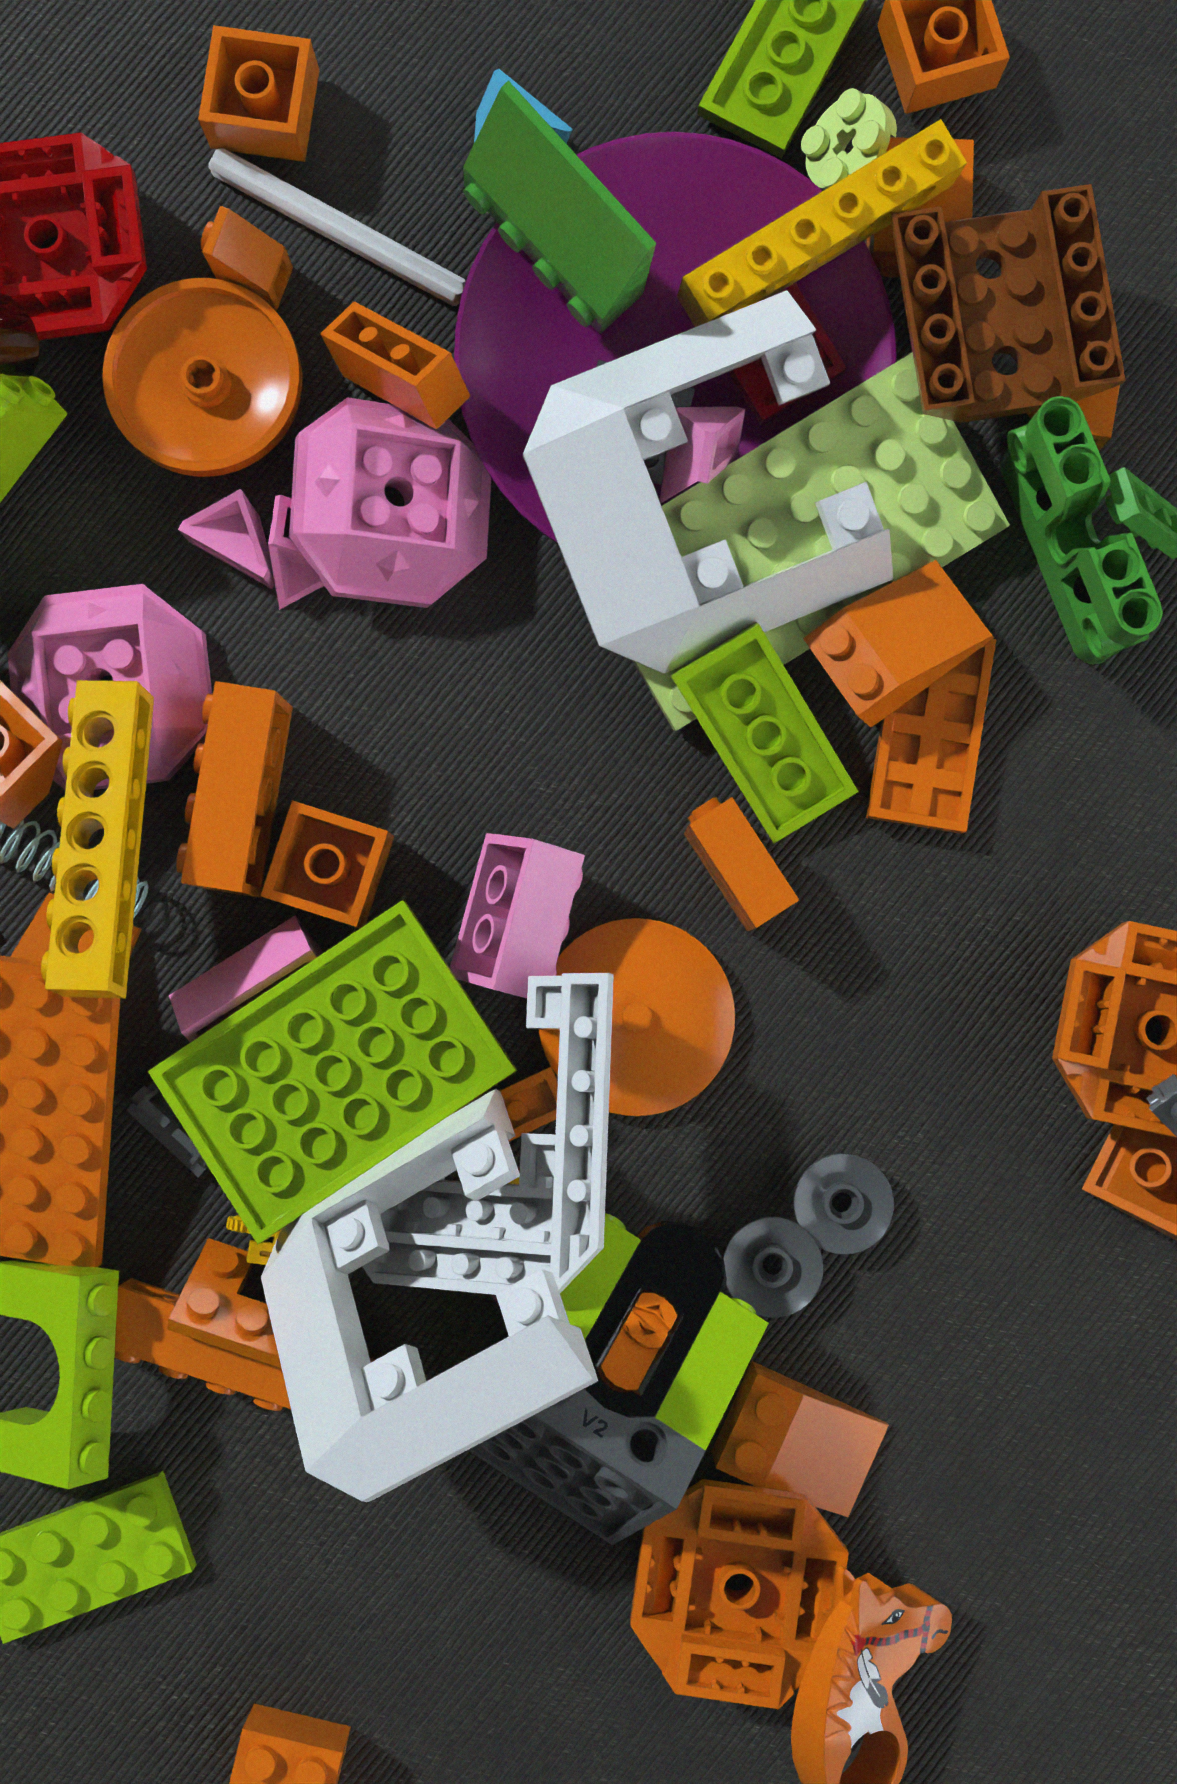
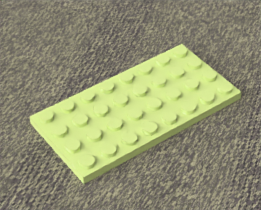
[632,352,1010,731]

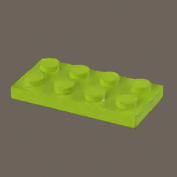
[697,0,867,159]
[671,622,858,843]
[0,1471,197,1644]

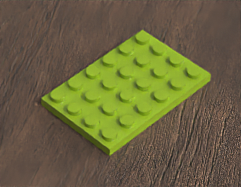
[148,900,517,1245]

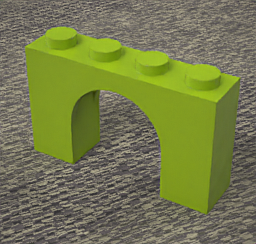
[0,1259,119,1490]

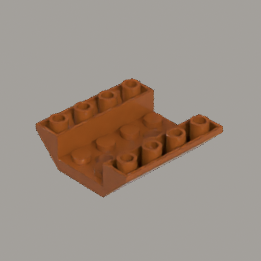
[890,184,1126,423]

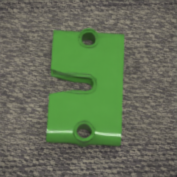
[1000,396,1163,665]

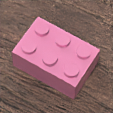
[450,833,585,998]

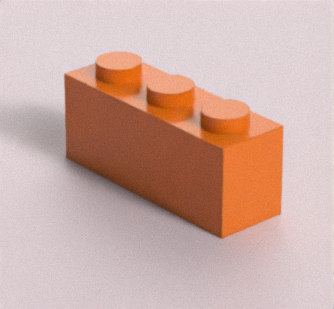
[320,301,471,430]

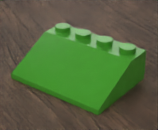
[463,80,656,334]

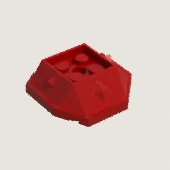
[0,133,147,343]

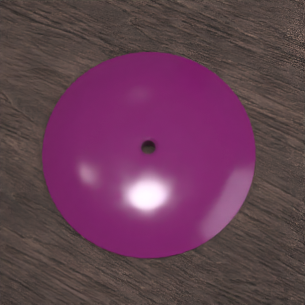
[454,132,896,544]

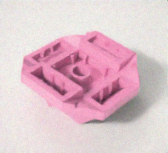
[289,397,491,608]
[7,584,212,790]

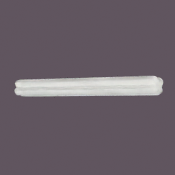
[209,148,466,306]

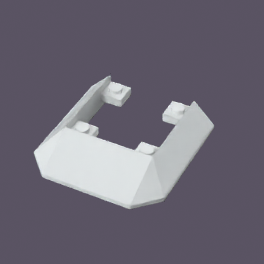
[523,291,893,673]
[362,973,614,1295]
[261,1089,598,1502]

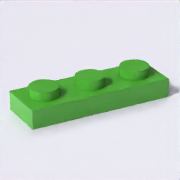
[1105,467,1177,559]

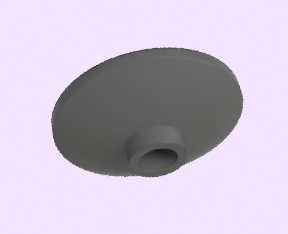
[794,1153,894,1254]
[723,1217,823,1318]

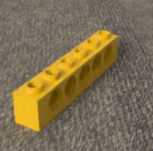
[677,119,967,327]
[41,680,154,999]

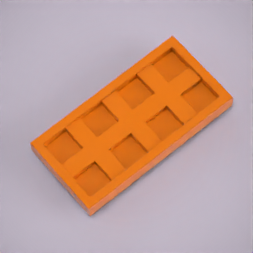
[866,639,996,834]

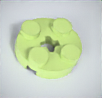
[801,88,897,190]

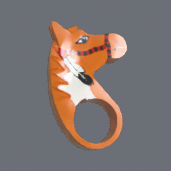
[791,1566,952,1784]

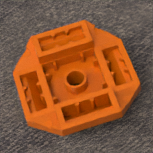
[1052,921,1177,1138]
[630,1479,849,1709]

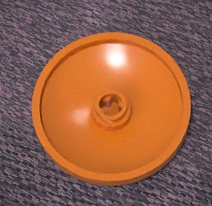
[103,278,302,477]
[539,918,735,1116]

